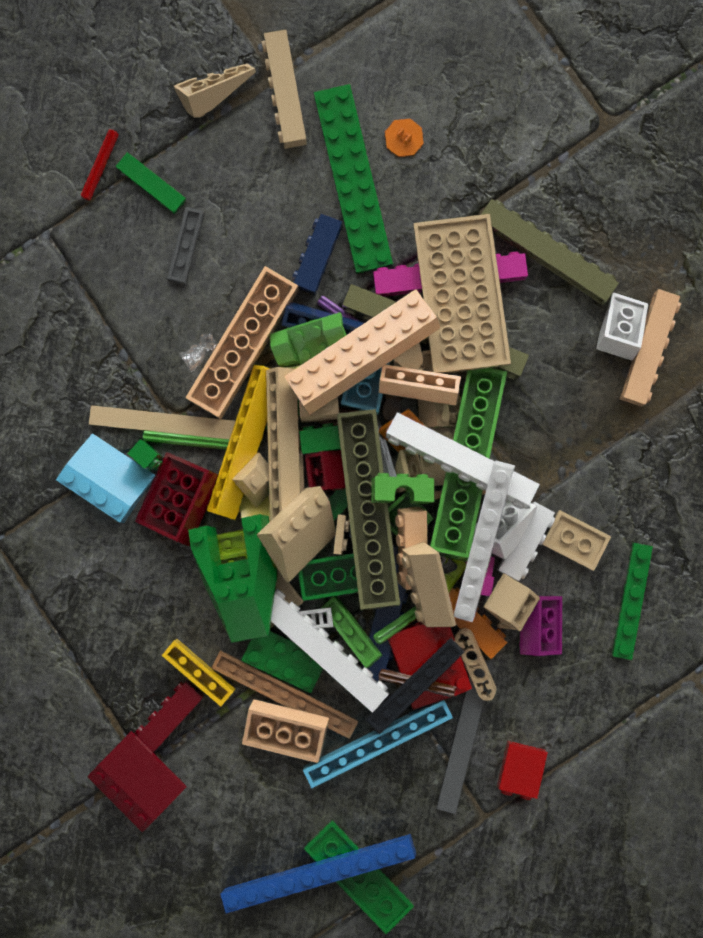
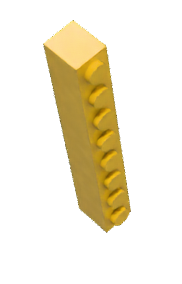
[207,365,270,520]

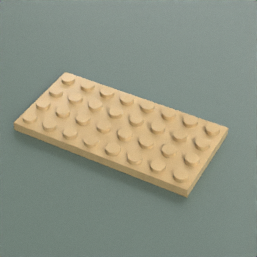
[413,214,511,374]

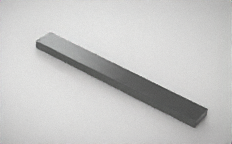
[436,657,493,814]

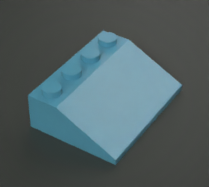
[56,433,156,523]

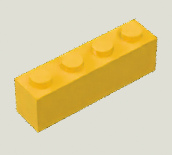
[162,639,235,706]

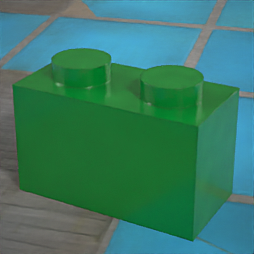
[299,423,341,456]
[127,439,163,471]

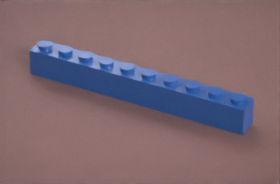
[221,834,416,913]

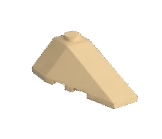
[174,64,256,118]

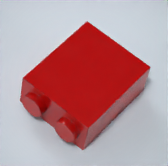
[497,740,548,800]

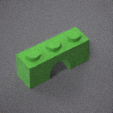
[371,473,434,504]

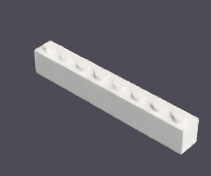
[386,412,540,509]
[454,461,515,622]
[271,589,389,713]

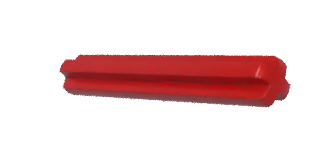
[81,129,119,200]

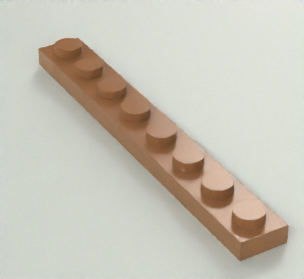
[212,650,358,739]

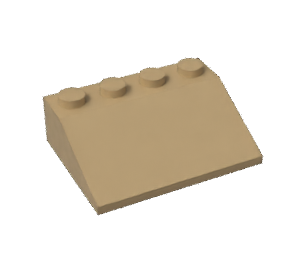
[257,486,336,582]

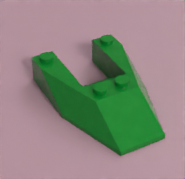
[188,514,278,642]

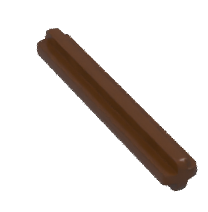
[378,669,456,697]

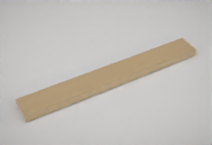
[89,405,235,439]

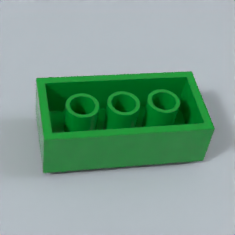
[298,553,358,601]

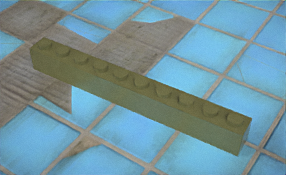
[342,284,529,380]

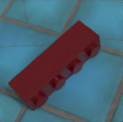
[134,680,205,752]

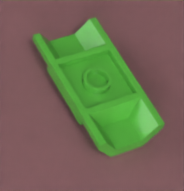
[270,312,346,368]

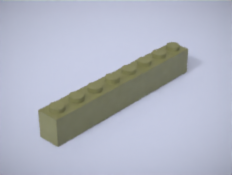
[481,199,619,305]

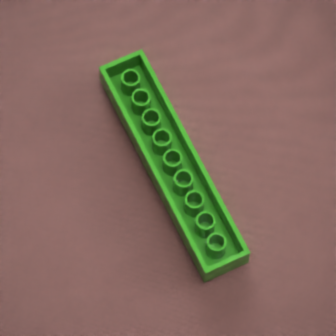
[430,368,507,562]

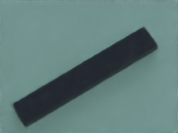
[366,638,465,734]

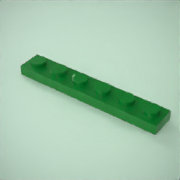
[612,543,653,660]

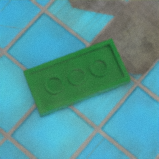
[241,630,323,693]

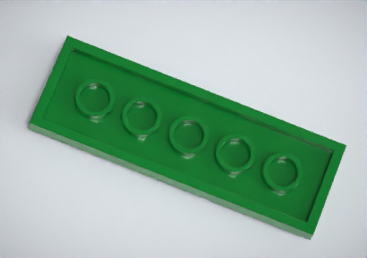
[304,820,414,934]

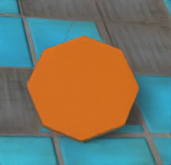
[385,119,424,157]

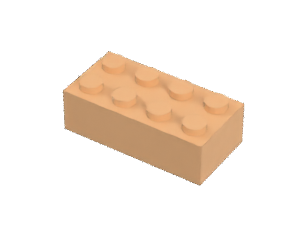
[242,699,329,763]

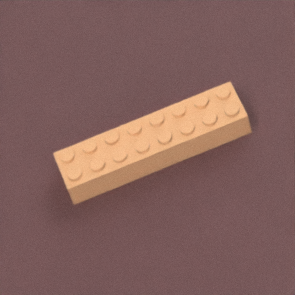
[186,266,299,419]
[284,290,441,415]

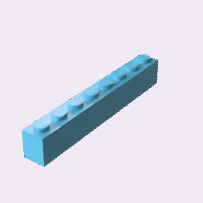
[303,700,453,788]

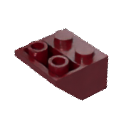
[305,450,346,493]

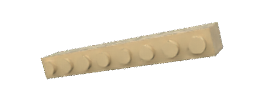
[266,367,300,521]

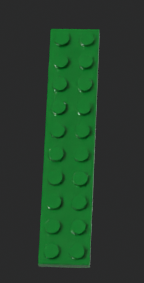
[314,84,393,274]

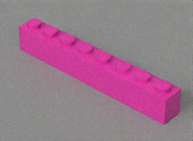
[373,252,528,297]

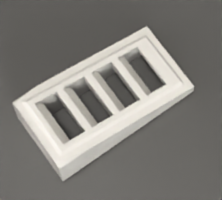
[298,607,334,629]

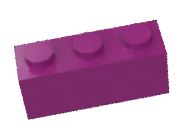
[519,596,562,656]

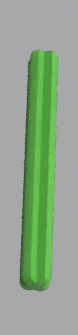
[143,431,230,450]

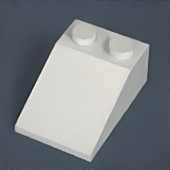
[596,293,648,361]
[473,499,537,559]

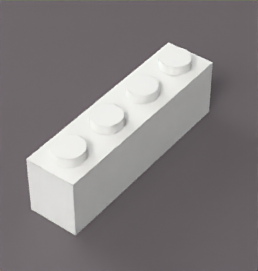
[497,502,555,581]

